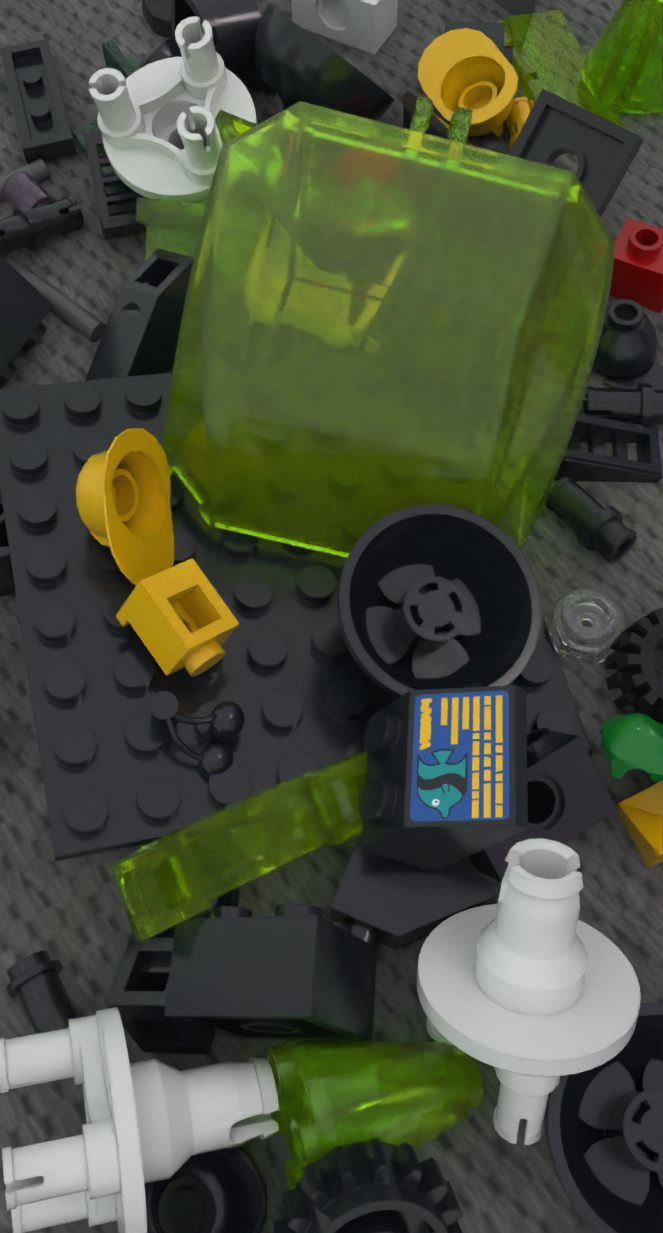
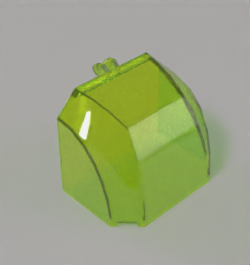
[162,96,615,558]

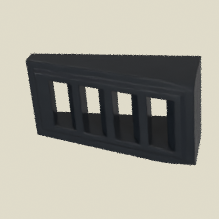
[84,130,157,240]
[533,408,663,483]

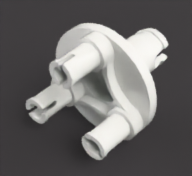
[89,16,258,208]
[417,838,641,1145]
[0,1007,279,1233]

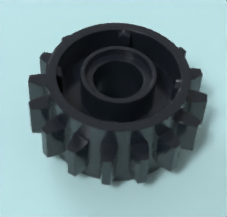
[274,1139,463,1233]

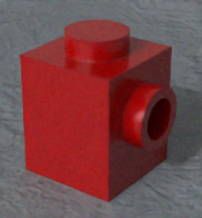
[596,218,663,313]

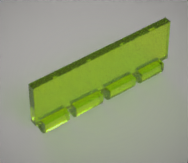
[496,10,625,155]

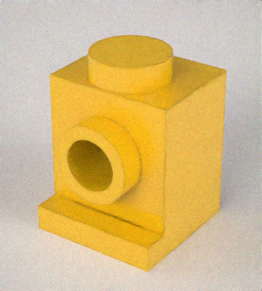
[115,558,240,677]

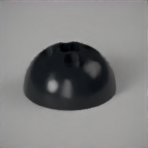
[255,6,395,137]
[337,504,542,698]
[546,1003,663,1233]

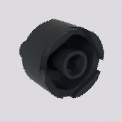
[171,0,265,88]

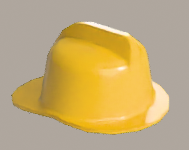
[418,28,519,137]
[75,428,174,586]

